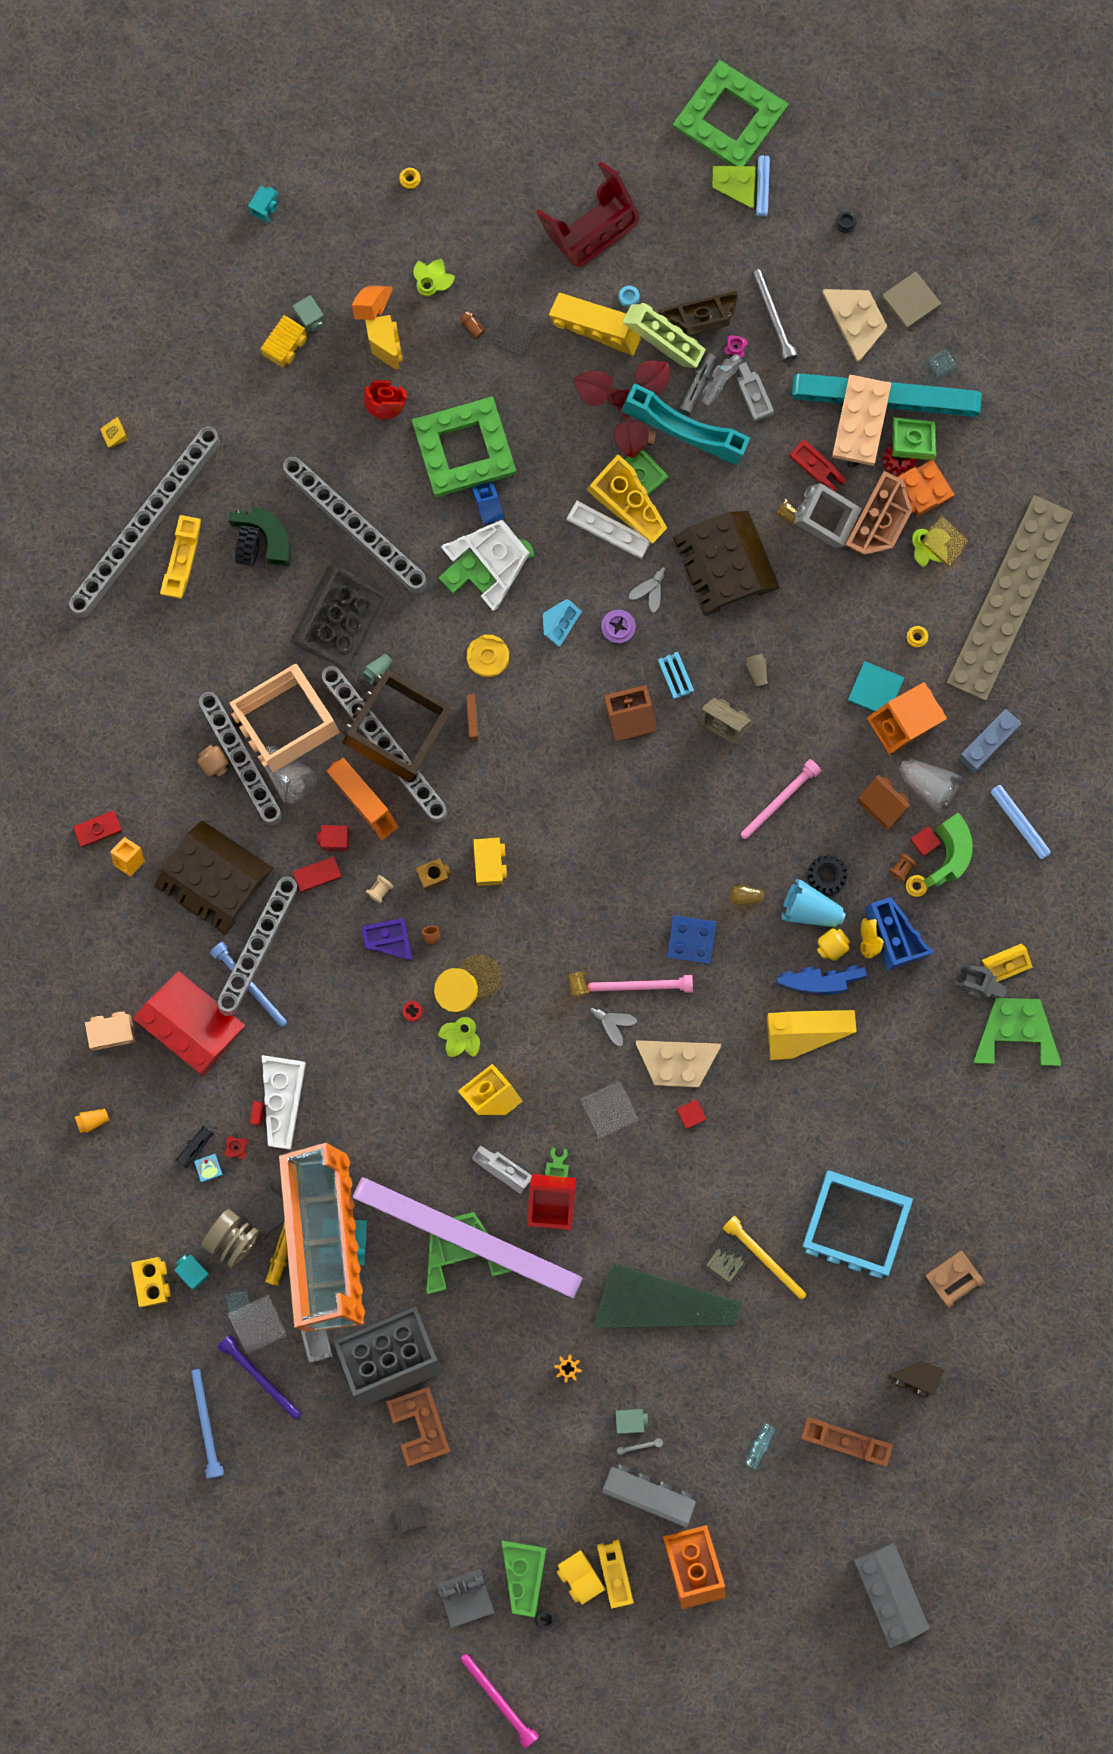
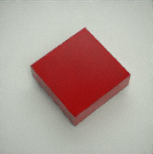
[910,826,941,857]
[677,1100,706,1129]
[250,1101,264,1126]

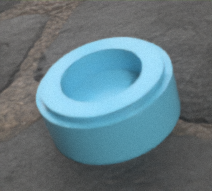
[618,286,640,308]

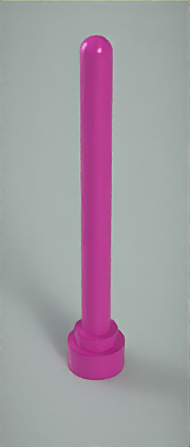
[461,1654,539,1749]

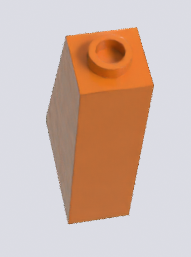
[326,757,399,840]

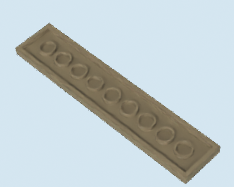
[946,495,1073,702]

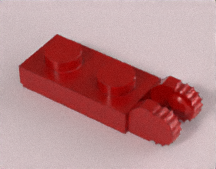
[789,440,846,492]

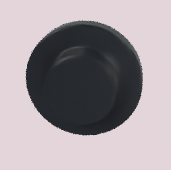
[836,212,857,233]

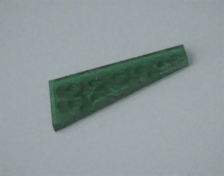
[593,1264,741,1328]

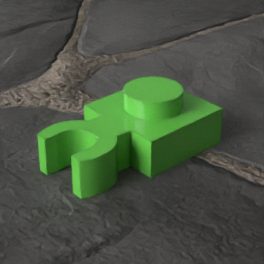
[545,1148,569,1177]

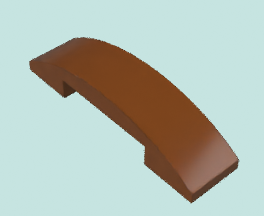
[800,1417,893,1467]

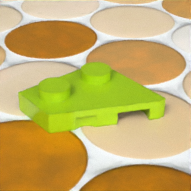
[712,166,756,208]

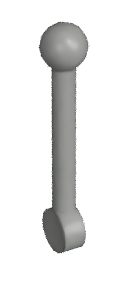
[617,1438,663,1455]

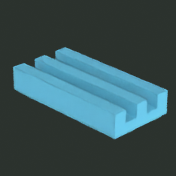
[658,652,694,700]

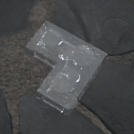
[702,354,742,406]

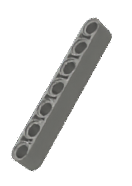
[199,692,282,826]
[218,877,297,1016]

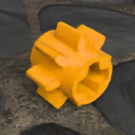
[554,1355,582,1383]

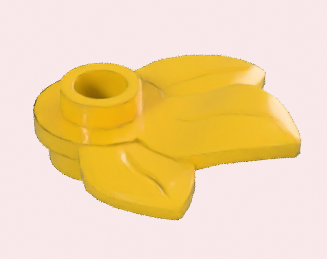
[860,918,884,959]

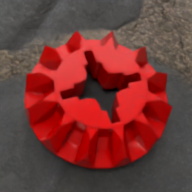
[883,445,917,476]

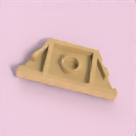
[822,289,887,363]
[636,1040,721,1088]

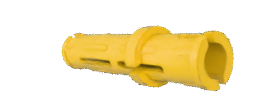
[265,1222,288,1286]

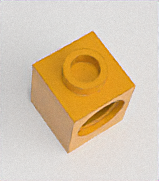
[110,837,145,877]

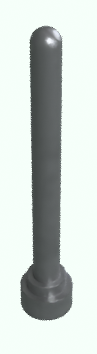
[753,269,798,363]

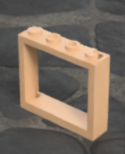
[230,663,340,773]

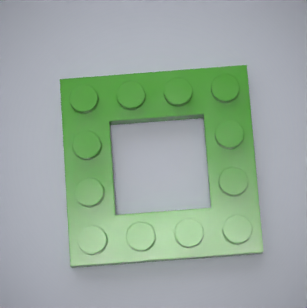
[673,60,788,166]
[412,396,517,498]

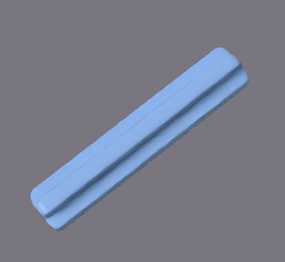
[756,156,770,217]

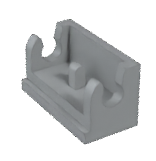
[301,1313,333,1363]

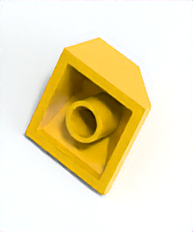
[458,1064,523,1115]

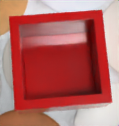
[527,1174,576,1230]

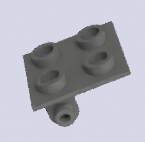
[437,1569,495,1628]

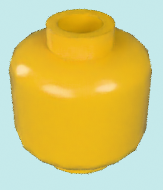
[817,928,850,961]

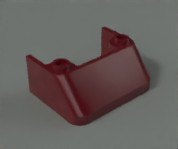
[535,162,639,267]

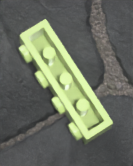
[622,303,706,368]

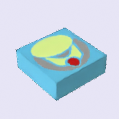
[194,1154,223,1183]

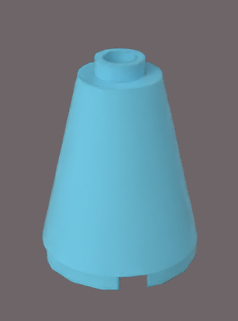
[781,879,845,928]

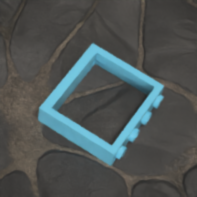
[802,1170,913,1279]

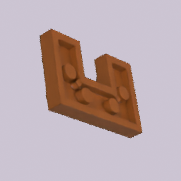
[386,1387,451,1467]

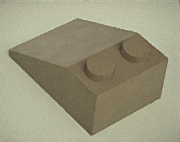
[700,698,751,746]

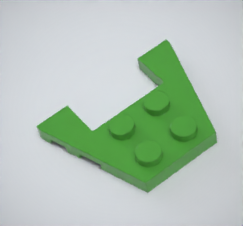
[974,998,1061,1067]
[426,1212,512,1294]

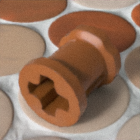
[889,853,917,882]

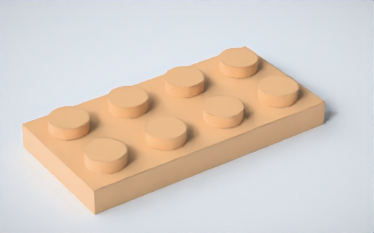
[832,375,891,466]

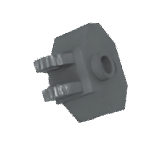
[954,965,1007,1000]

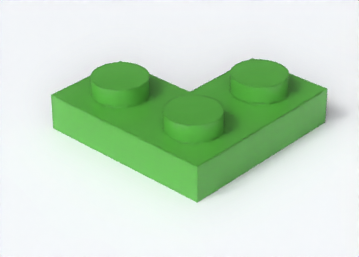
[439,549,497,595]

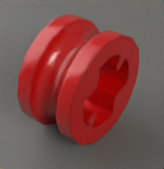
[402,1001,423,1022]

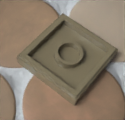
[882,272,941,329]

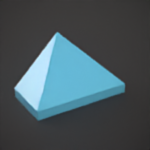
[543,599,582,647]

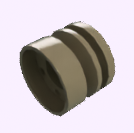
[201,1209,260,1269]

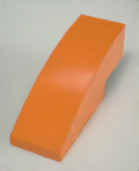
[352,285,393,320]

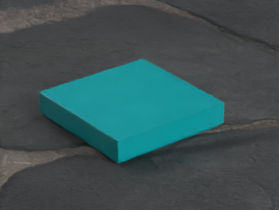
[848,661,904,712]

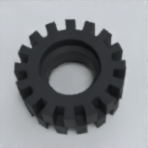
[235,525,261,566]
[807,854,848,896]

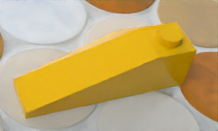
[586,455,667,544]
[767,1010,856,1060]

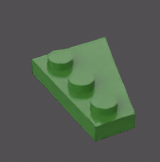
[502,1540,546,1617]

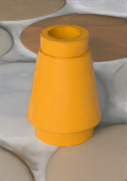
[75,1109,109,1134]

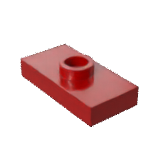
[73,810,122,847]

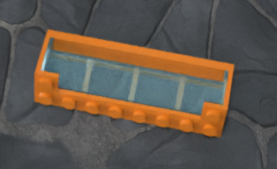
[279,1143,365,1332]

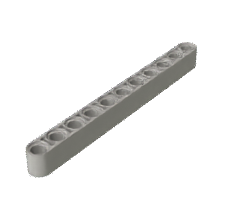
[69,427,220,618]

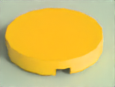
[467,635,509,677]
[434,968,478,1012]

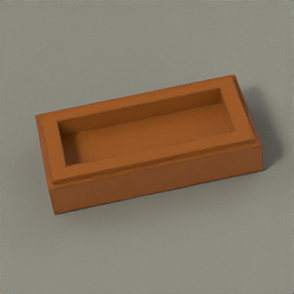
[466,694,478,741]

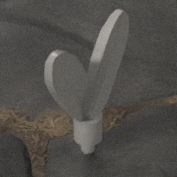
[629,567,665,613]
[590,1008,637,1046]

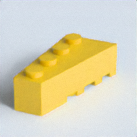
[549,293,642,356]

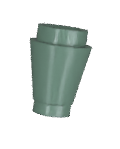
[362,654,393,685]

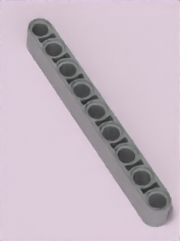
[283,457,427,594]
[322,666,447,823]

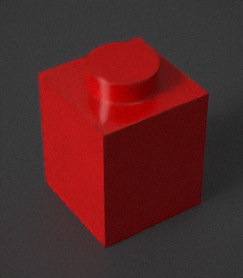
[317,825,349,851]

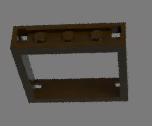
[342,669,454,783]

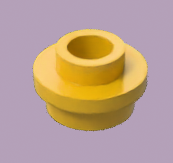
[400,168,421,189]
[907,626,928,648]
[906,875,928,897]

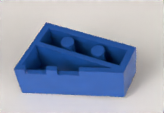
[865,897,934,971]

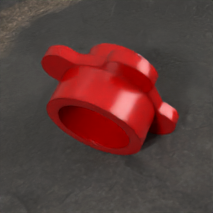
[224,1136,248,1159]

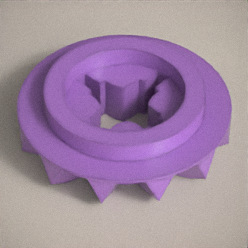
[601,610,636,644]

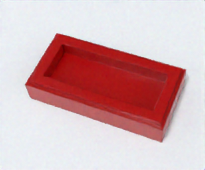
[293,856,342,893]

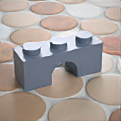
[958,709,1022,774]

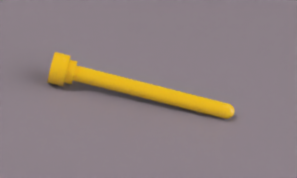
[722,1215,806,1299]

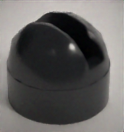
[535,1610,555,1629]

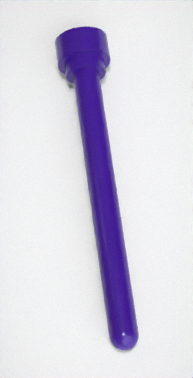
[217,1335,300,1419]

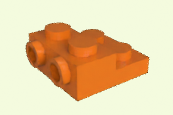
[898,460,954,517]

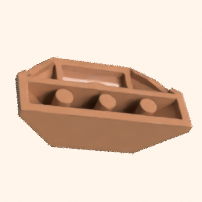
[845,471,912,555]

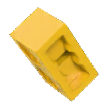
[131,1257,171,1308]

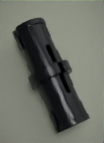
[175,1125,214,1169]

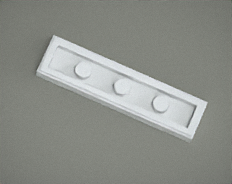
[567,501,651,559]

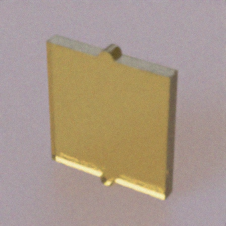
[921,516,969,567]

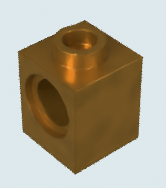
[416,858,451,891]

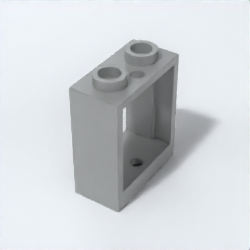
[794,483,862,548]

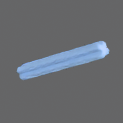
[991,785,1051,859]

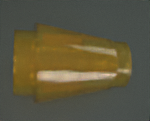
[731,884,764,906]

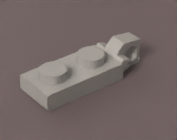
[737,362,774,422]
[472,1146,532,1194]

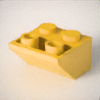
[365,315,403,370]

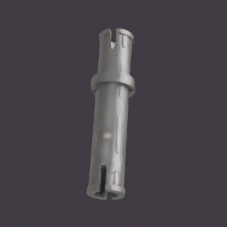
[679,353,717,415]

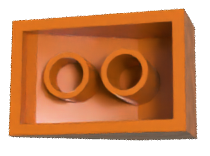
[663,1525,726,1609]

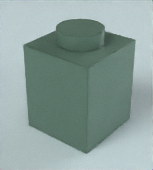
[293,295,325,333]
[616,1409,648,1434]

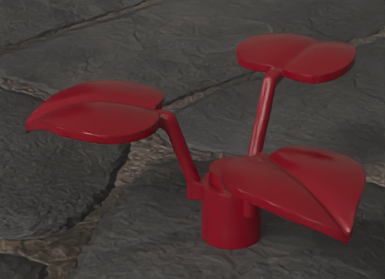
[573,360,670,458]

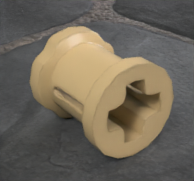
[365,875,394,904]

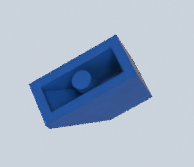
[471,482,504,524]

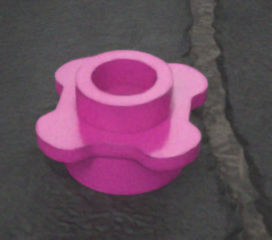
[724,335,748,358]

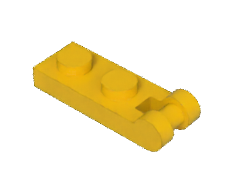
[597,1540,633,1609]

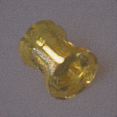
[776,499,797,527]
[566,971,590,998]

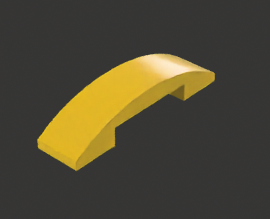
[160,515,201,599]

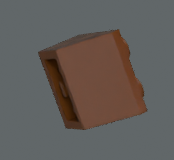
[604,685,657,742]
[857,775,910,831]

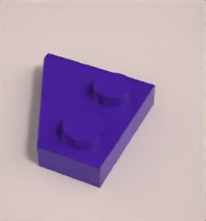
[361,918,412,961]

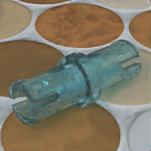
[744,1423,777,1470]

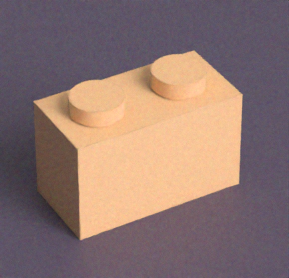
[85,1012,136,1051]

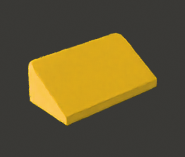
[982,944,1033,982]

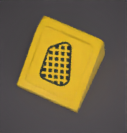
[100,417,128,448]

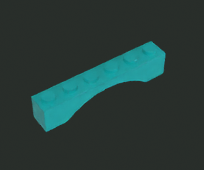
[621,383,750,465]

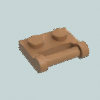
[925,1250,985,1309]

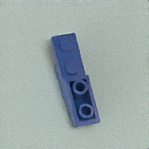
[776,965,867,995]

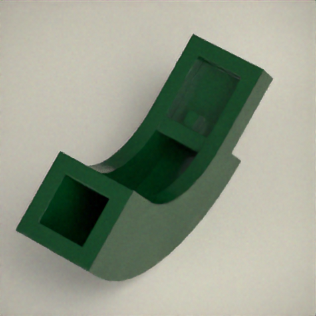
[228,507,291,566]

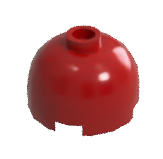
[364,380,407,421]

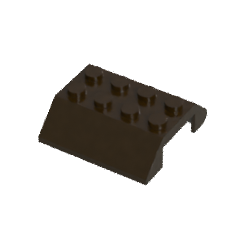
[673,511,780,616]
[154,820,273,935]

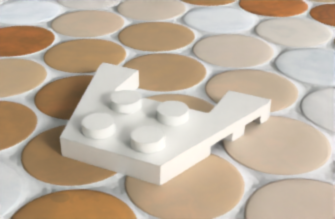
[441,520,530,611]

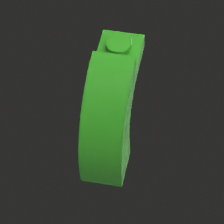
[923,812,972,888]

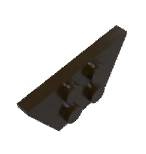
[658,291,738,335]

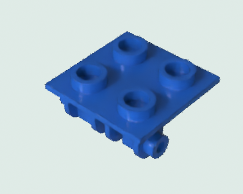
[667,915,717,964]

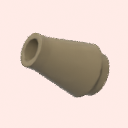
[745,654,768,687]

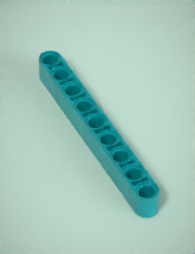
[792,373,982,417]

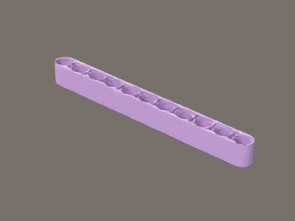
[352,1177,583,1299]

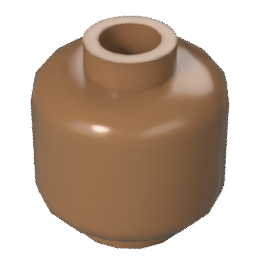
[197,744,230,777]

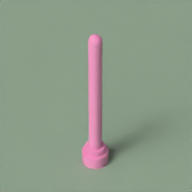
[741,759,822,839]
[587,975,693,993]

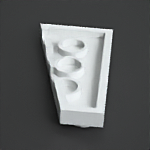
[262,1055,306,1150]

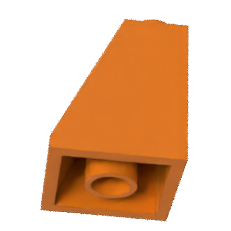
[867,682,947,754]

